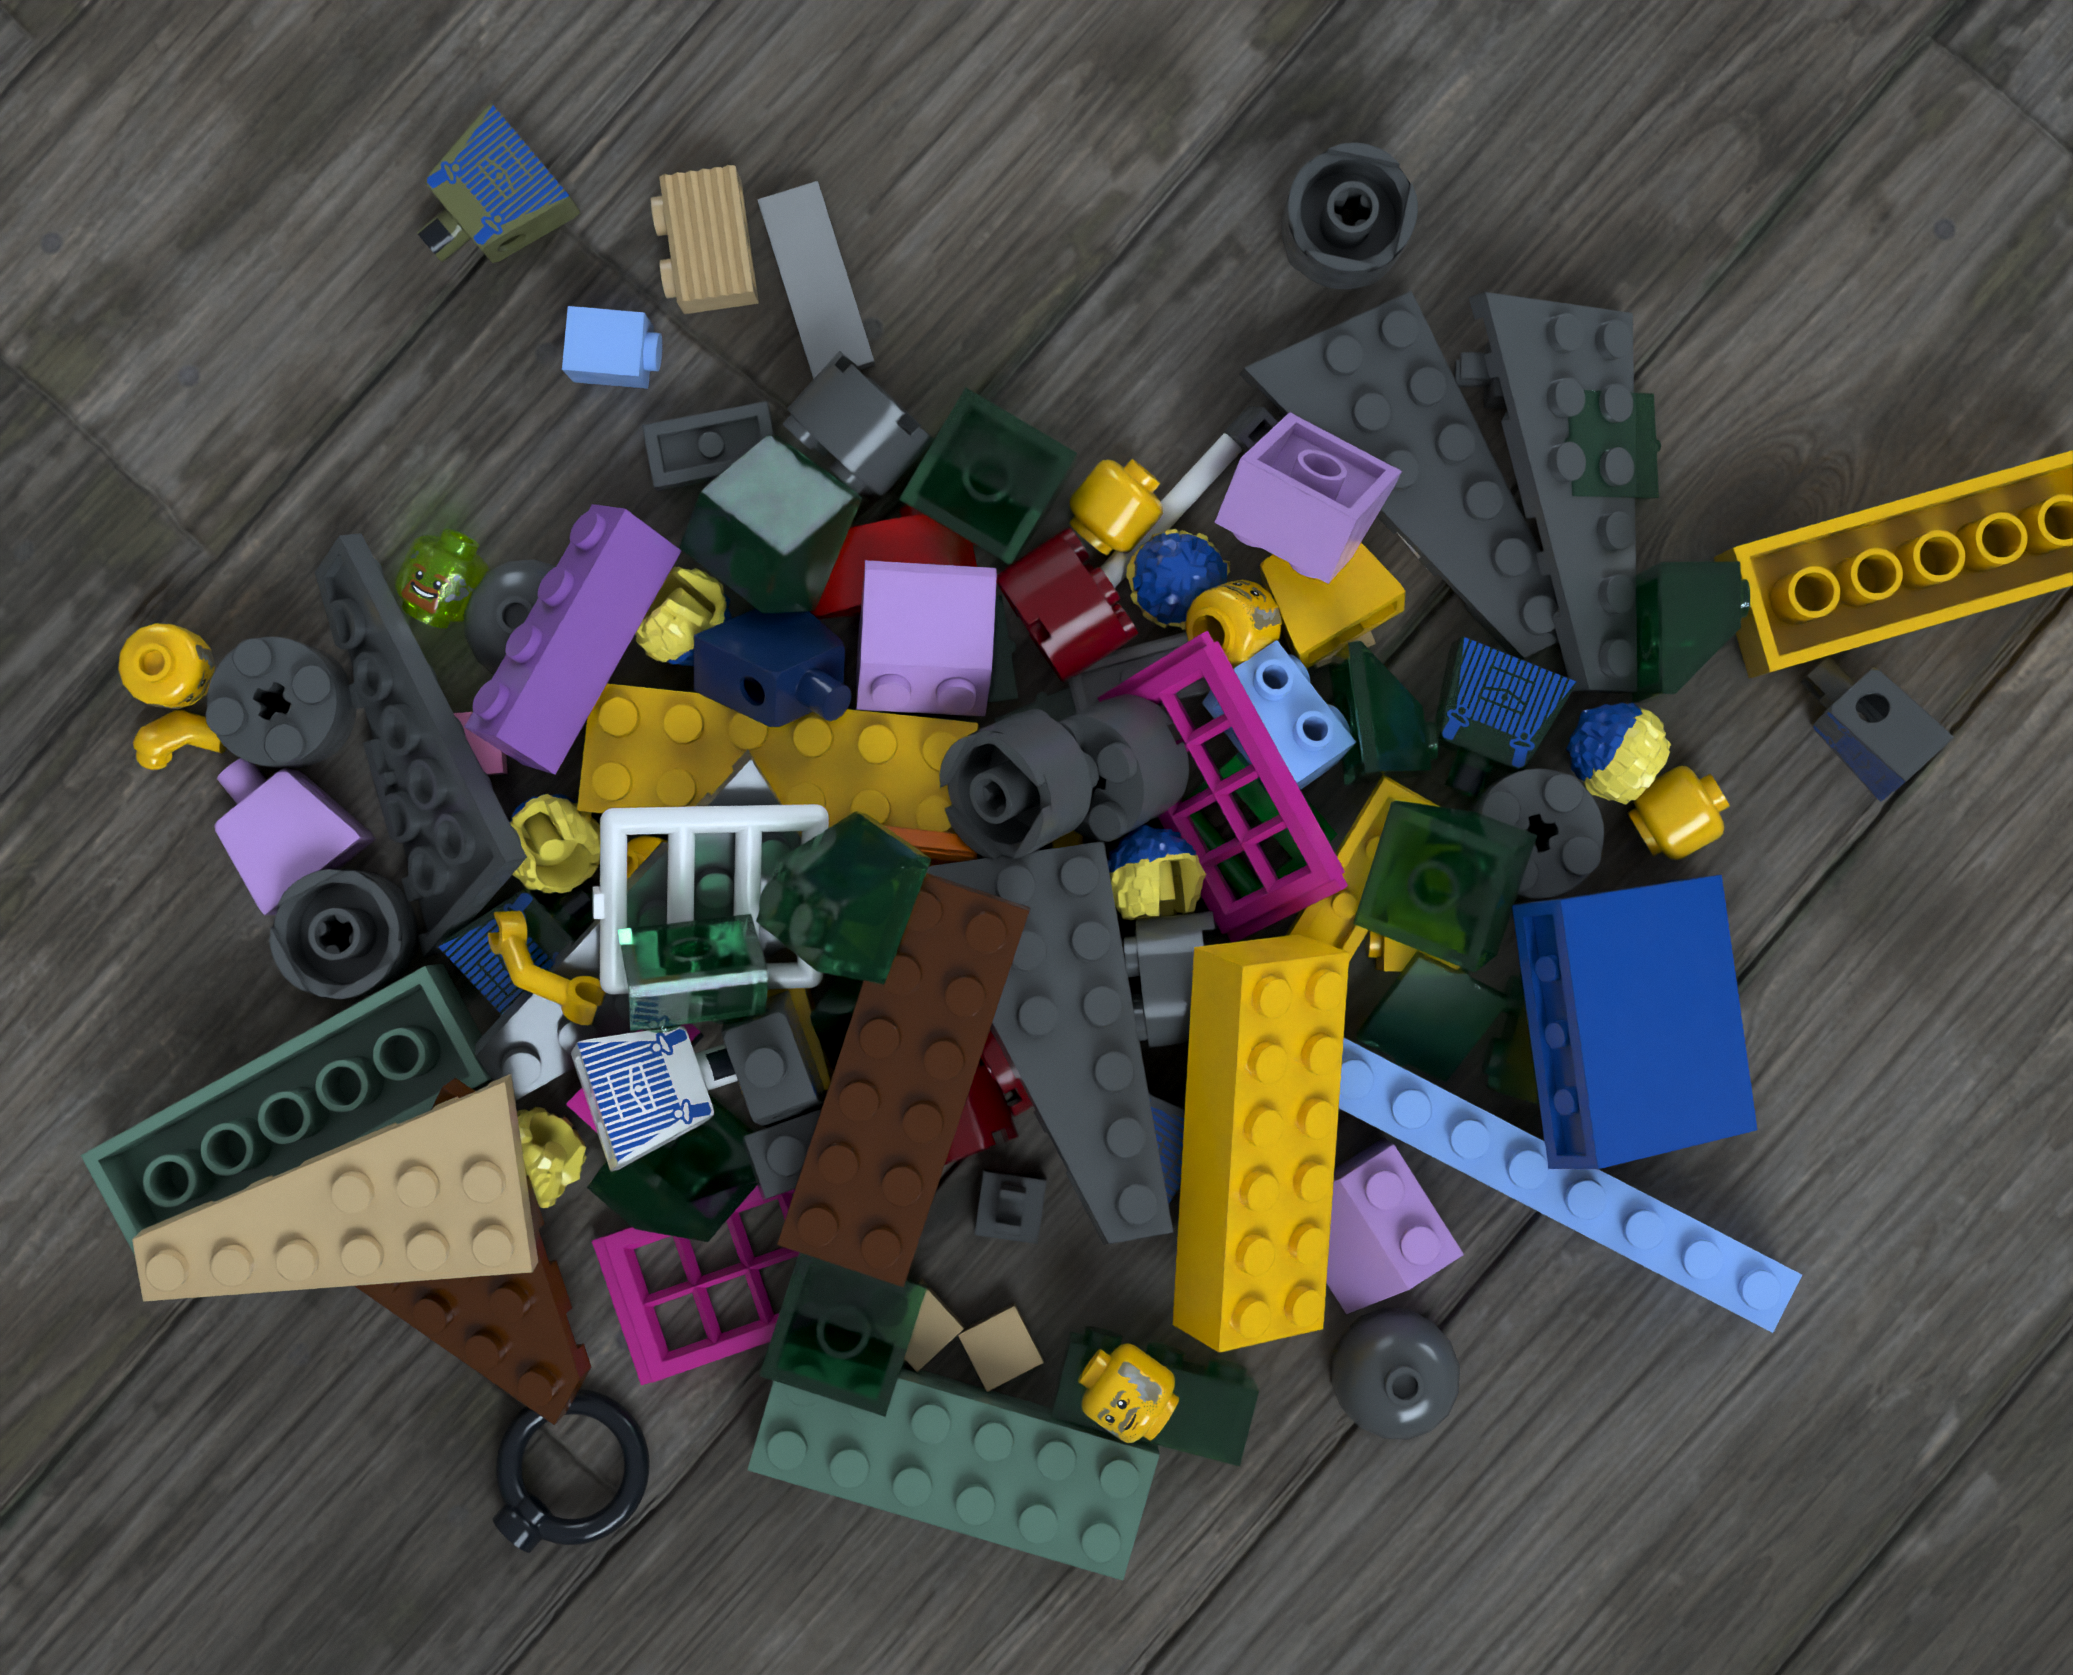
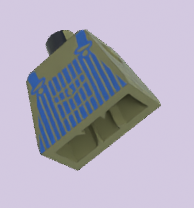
[416,103,581,263]

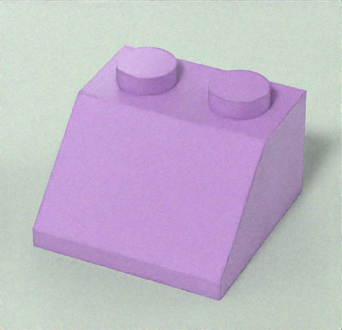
[1215,412,1402,584]
[856,560,997,716]
[1327,1138,1464,1314]

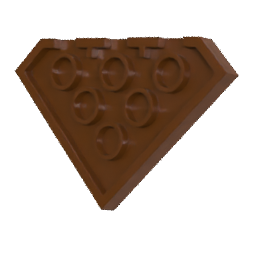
[355,1078,591,1425]

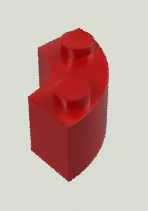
[788,501,977,620]

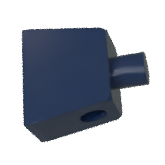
[694,595,851,727]

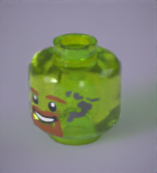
[394,529,490,629]

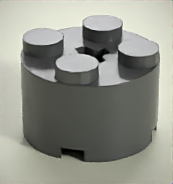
[1281,143,1418,289]
[783,351,934,499]
[205,637,357,769]
[1058,694,1189,842]
[939,708,1099,859]
[1462,769,1604,898]
[269,869,419,999]
[1124,911,1216,1048]

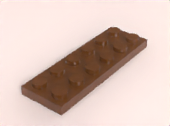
[777,865,1031,1287]

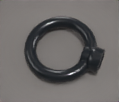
[492,1389,650,1553]

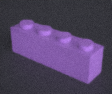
[465,504,681,775]

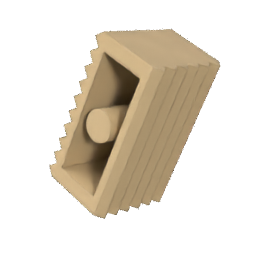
[651,165,759,314]

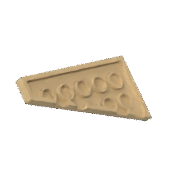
[132,1074,538,1301]

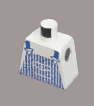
[571,1026,738,1172]

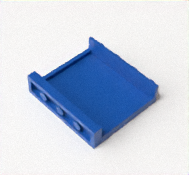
[1512,875,1758,1169]

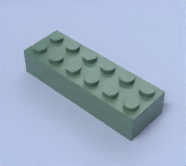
[80,964,493,1255]
[747,1333,1160,1581]

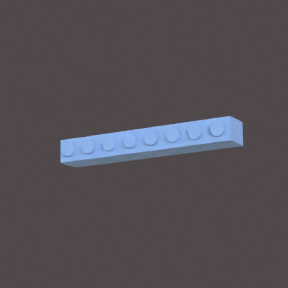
[1339,1038,1802,1333]

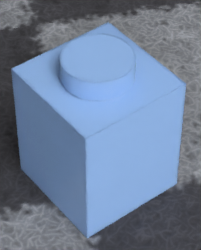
[562,306,662,389]

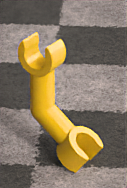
[488,911,606,1025]

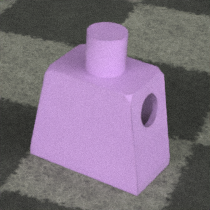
[214,758,376,915]

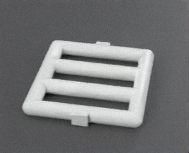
[592,804,834,994]

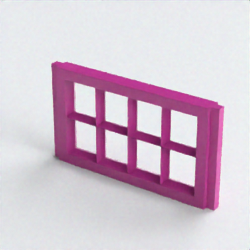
[1097,631,1348,942]
[592,1182,907,1386]

